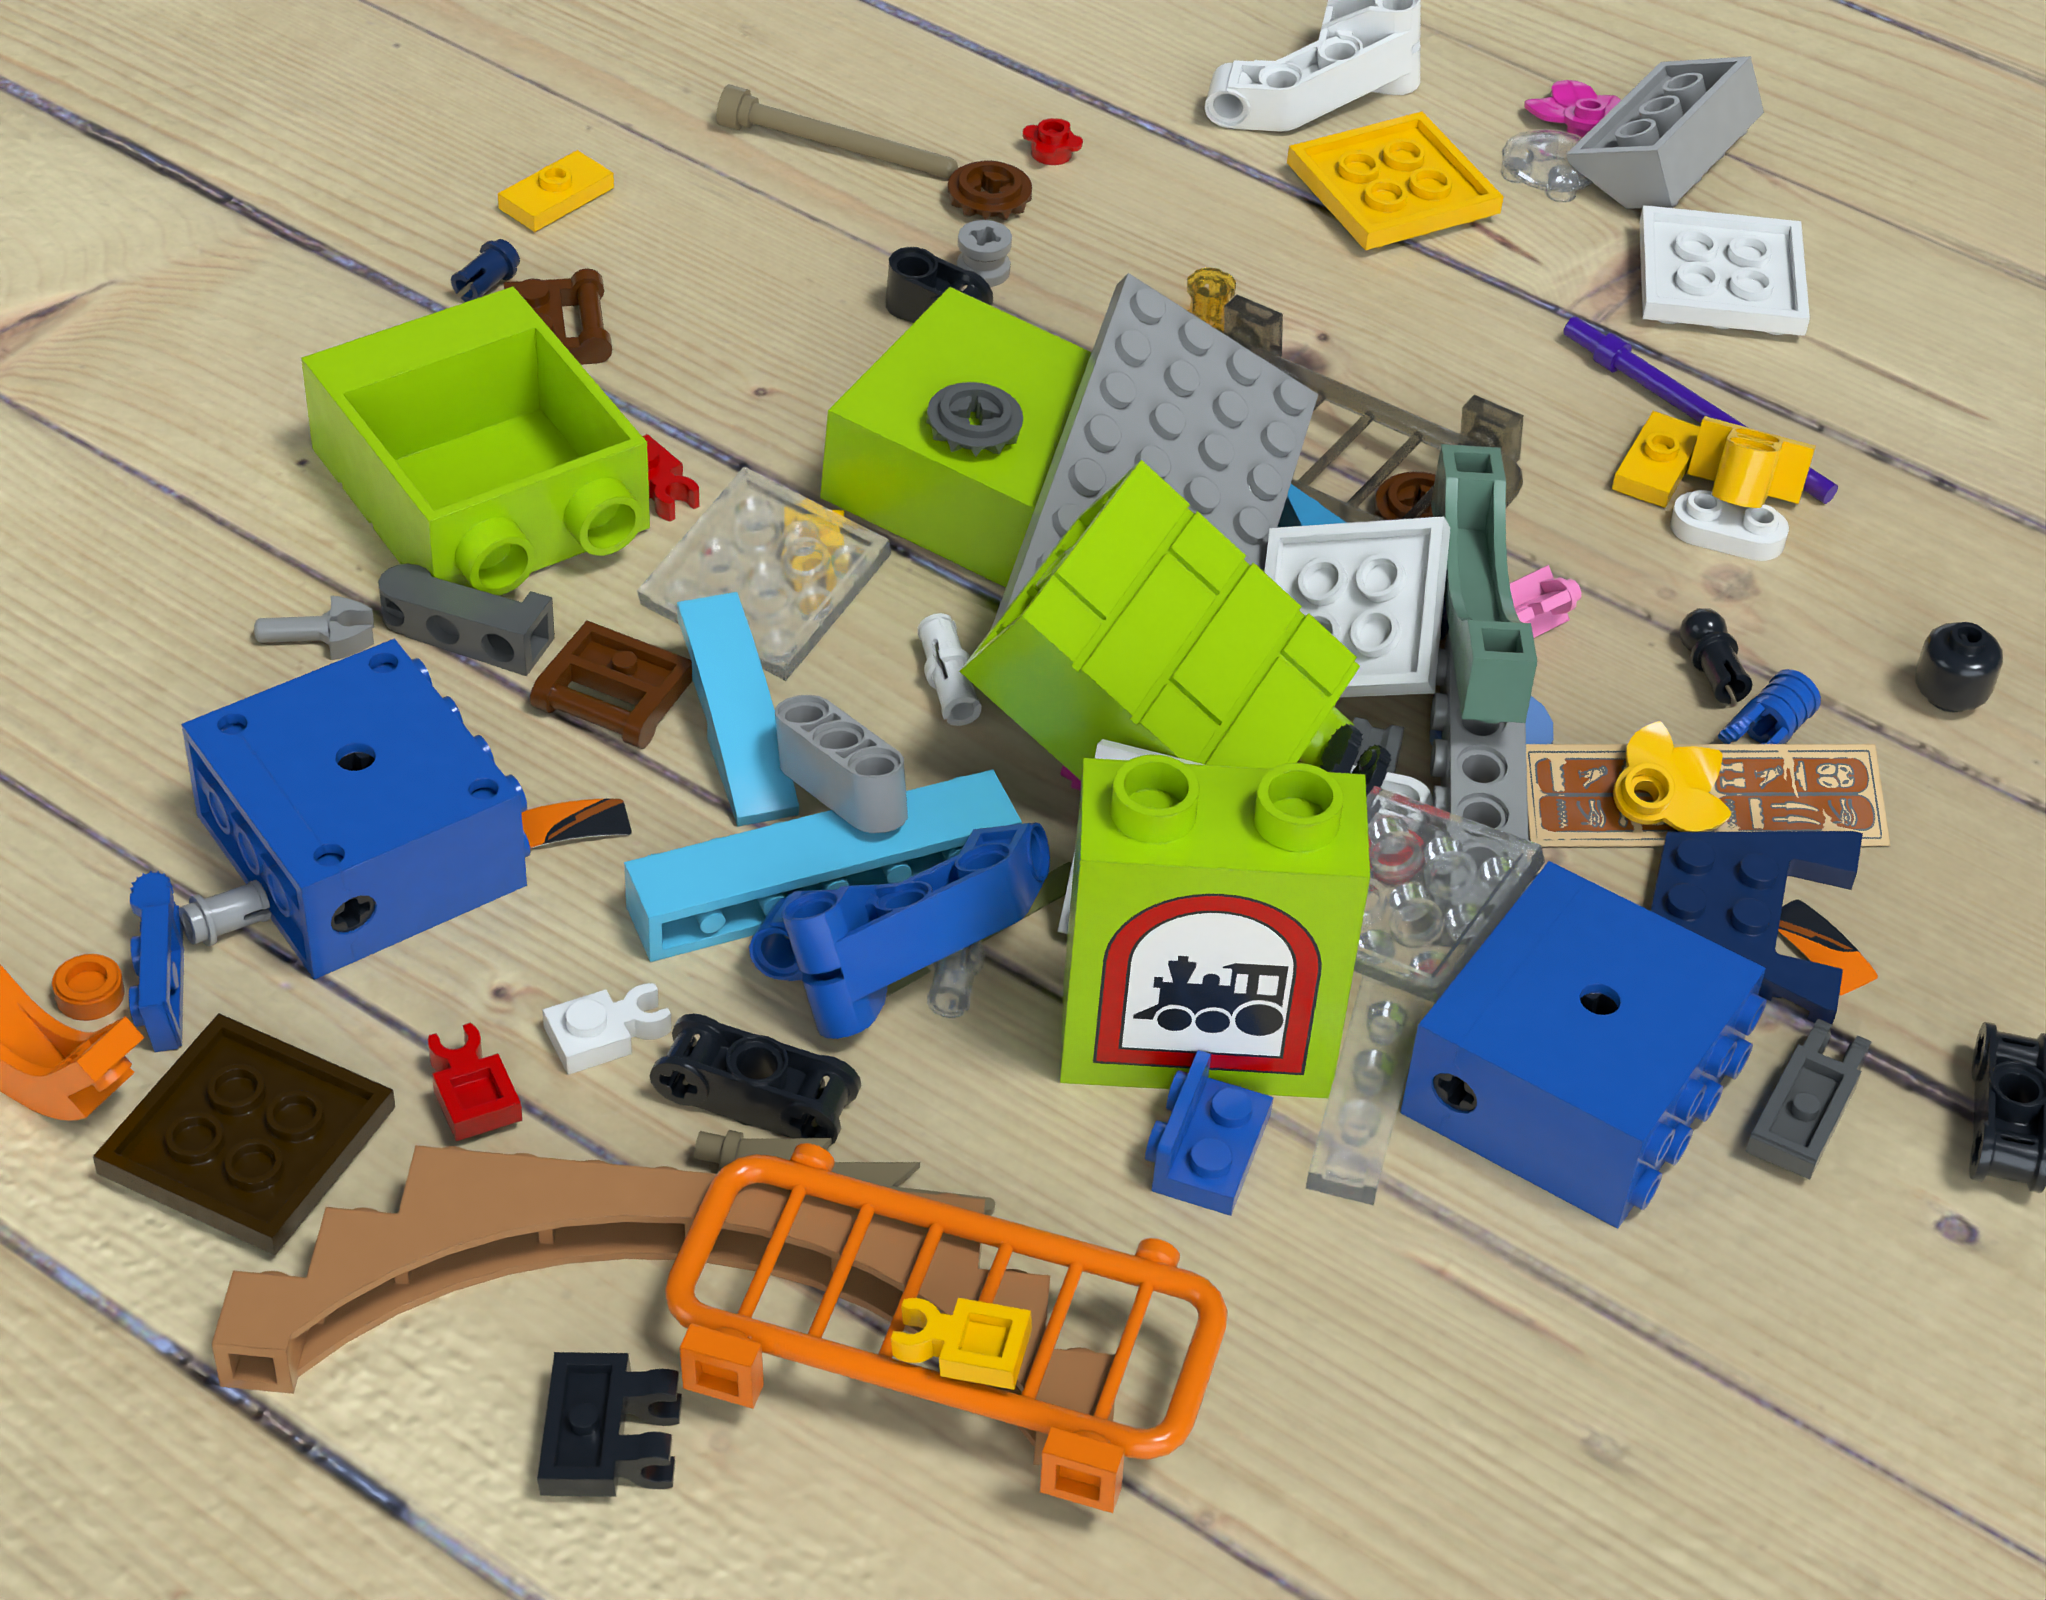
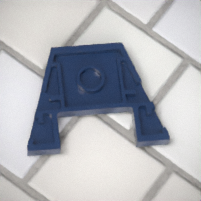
[1650,831,1863,1025]

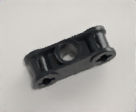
[649,1013,862,1146]
[1969,1022,2046,1193]

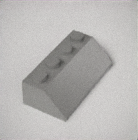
[1566,56,1764,209]

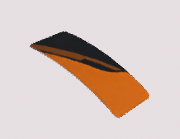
[522,798,632,848]
[1778,899,1878,996]

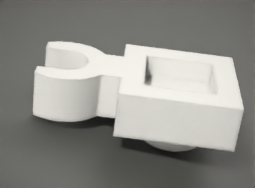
[542,983,672,1075]

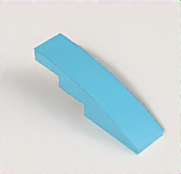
[677,592,799,827]

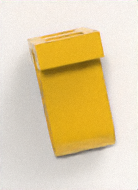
[1687,416,1816,508]

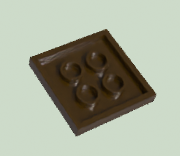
[93,1013,395,1255]

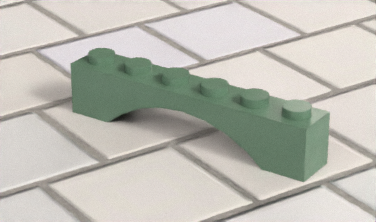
[1431,444,1538,723]

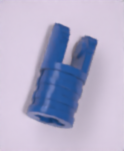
[1718,669,1821,744]

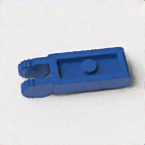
[129,871,184,1052]

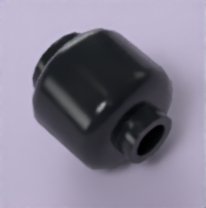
[1915,622,2003,713]

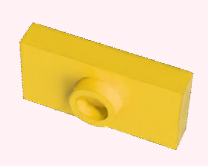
[498,150,614,232]
[1612,411,1700,508]

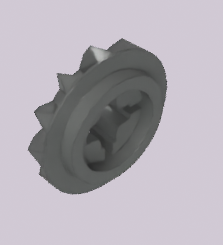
[926,382,1023,458]

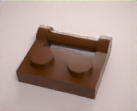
[503,268,613,365]
[530,620,693,749]

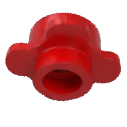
[1022,118,1083,165]

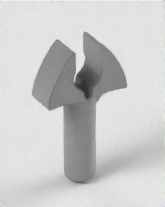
[254,596,374,660]

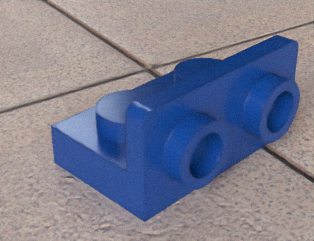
[1145,1050,1274,1216]

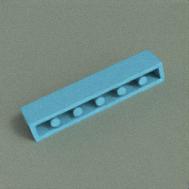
[624,769,1022,962]

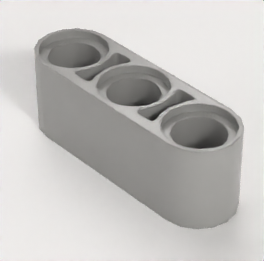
[775,695,908,833]

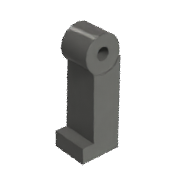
[378,563,555,676]

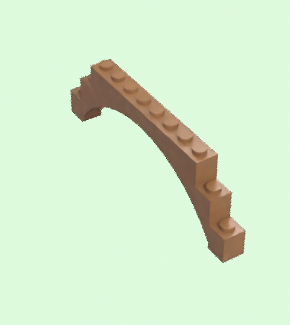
[212,1145,1115,1465]

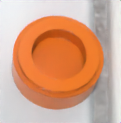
[52,954,125,1021]

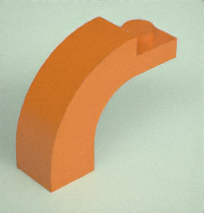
[0,964,145,1121]

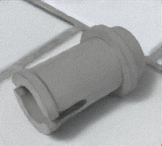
[179,880,271,946]

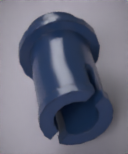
[451,239,520,302]

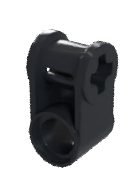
[886,247,993,323]

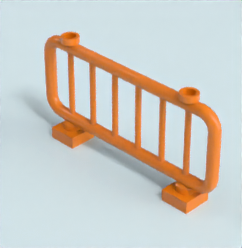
[665,1143,1228,1513]

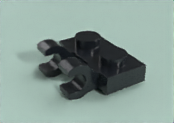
[537,1352,682,1497]

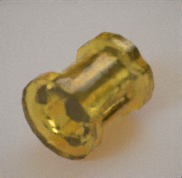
[1187,268,1236,336]

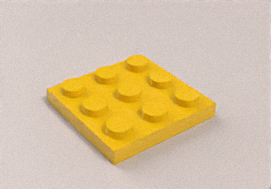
[1287,111,1504,251]

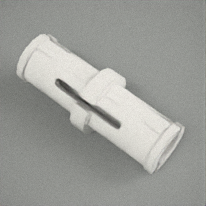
[917,613,982,726]

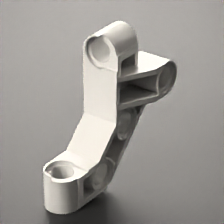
[1205,0,1421,132]

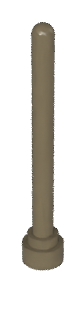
[716,84,958,178]

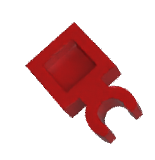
[642,434,700,522]
[428,1023,523,1141]

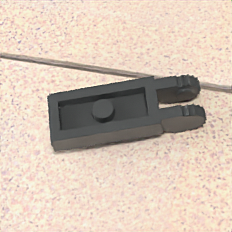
[1746,1019,1872,1180]

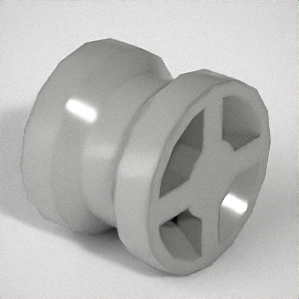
[957,220,1012,287]

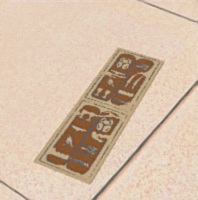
[1526,744,1890,847]

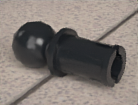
[1679,608,1753,704]

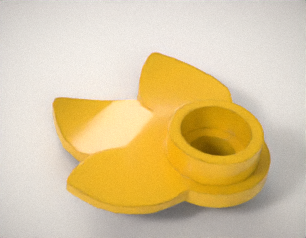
[1613,721,1732,832]

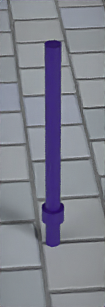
[1563,316,1838,504]

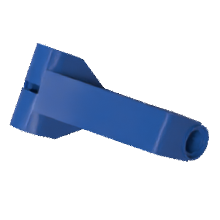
[749,822,1050,1039]

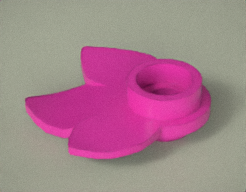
[1524,80,1621,140]

